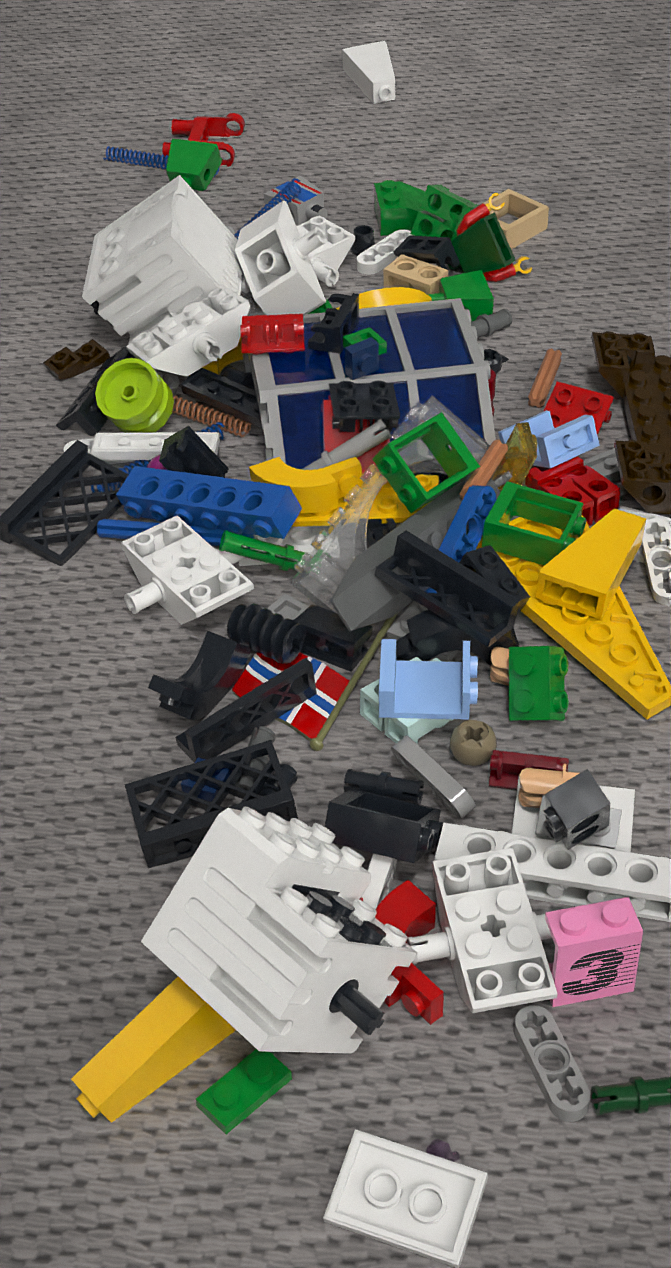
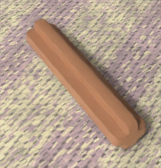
[528,348,562,408]
[460,440,508,500]

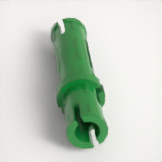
[219,530,322,577]

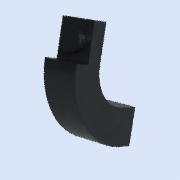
[396,603,520,665]
[148,631,252,720]

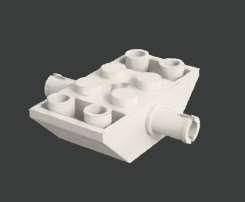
[235,201,327,315]
[296,216,355,286]
[126,287,250,377]
[121,516,254,625]
[407,847,558,1013]

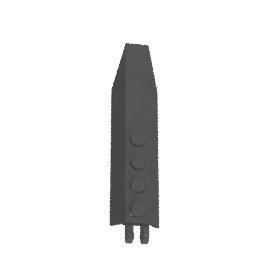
[330,470,512,632]

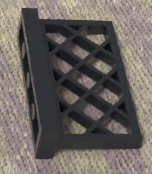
[0,440,129,567]
[124,740,298,868]

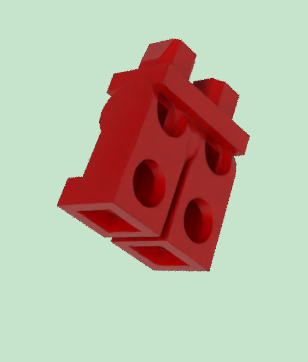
[525,457,620,526]

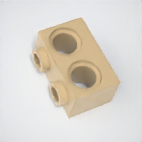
[383,254,448,294]

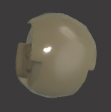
[449,720,497,766]

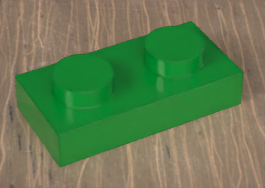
[196,1049,292,1135]

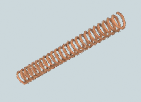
[172,396,251,437]

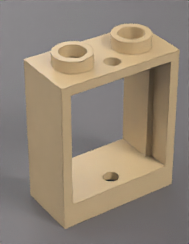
[484,189,549,249]

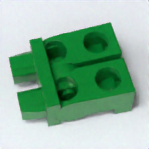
[410,185,479,241]

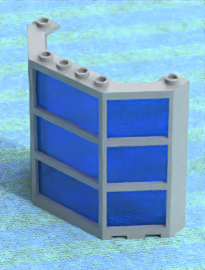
[241,298,502,479]

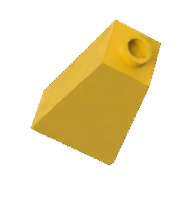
[535,508,646,620]
[71,977,236,1123]

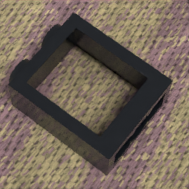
[325,788,443,863]

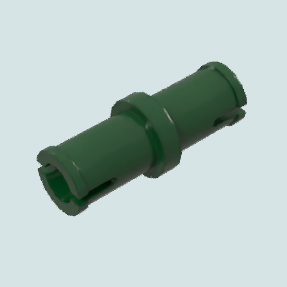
[591,1076,671,1116]

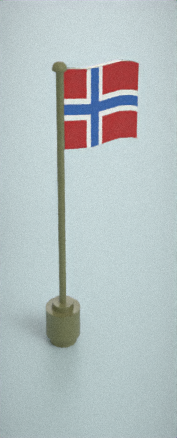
[232,613,398,751]

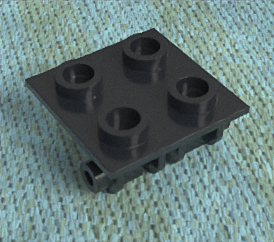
[329,380,400,432]

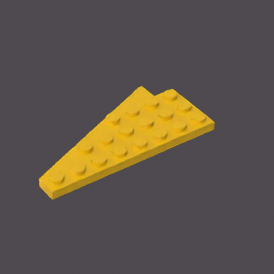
[476,516,671,720]

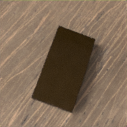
[43,339,110,379]

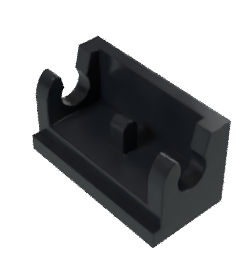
[393,235,460,270]
[308,293,359,354]
[159,425,229,478]
[294,604,373,672]

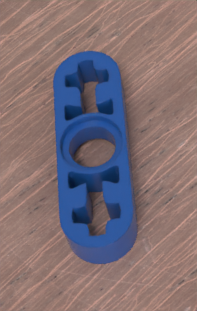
[439,485,496,562]

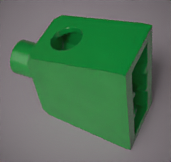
[166,139,222,191]
[427,270,494,321]

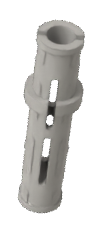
[302,419,392,470]

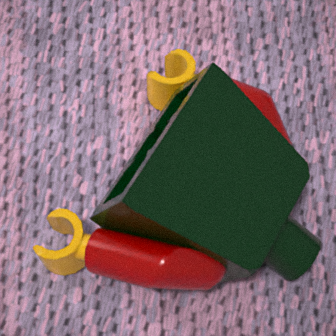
[447,193,532,282]

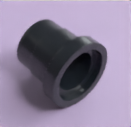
[351,225,376,256]

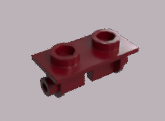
[489,750,569,790]

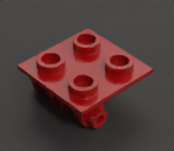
[240,314,305,355]
[543,381,614,436]

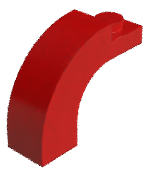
[375,880,444,1025]

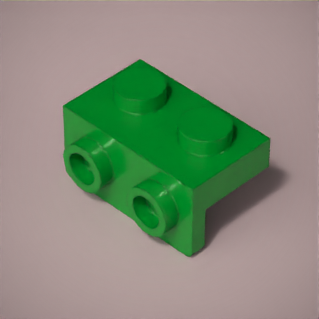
[509,646,569,721]

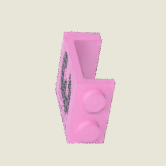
[545,897,643,1007]

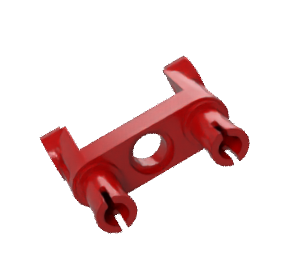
[162,113,245,167]

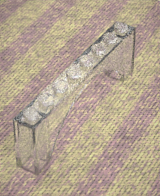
[290,396,490,613]

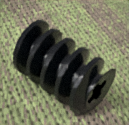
[227,603,307,664]

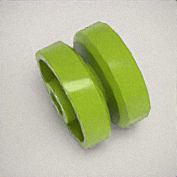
[95,358,174,433]

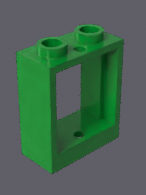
[372,412,480,513]
[482,481,586,565]

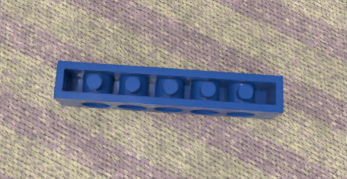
[116,466,302,539]

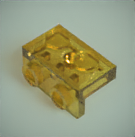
[492,422,537,490]

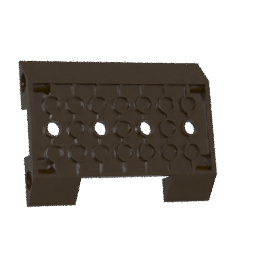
[591,331,671,514]

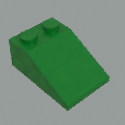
[374,180,434,236]

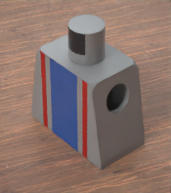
[264,176,328,226]

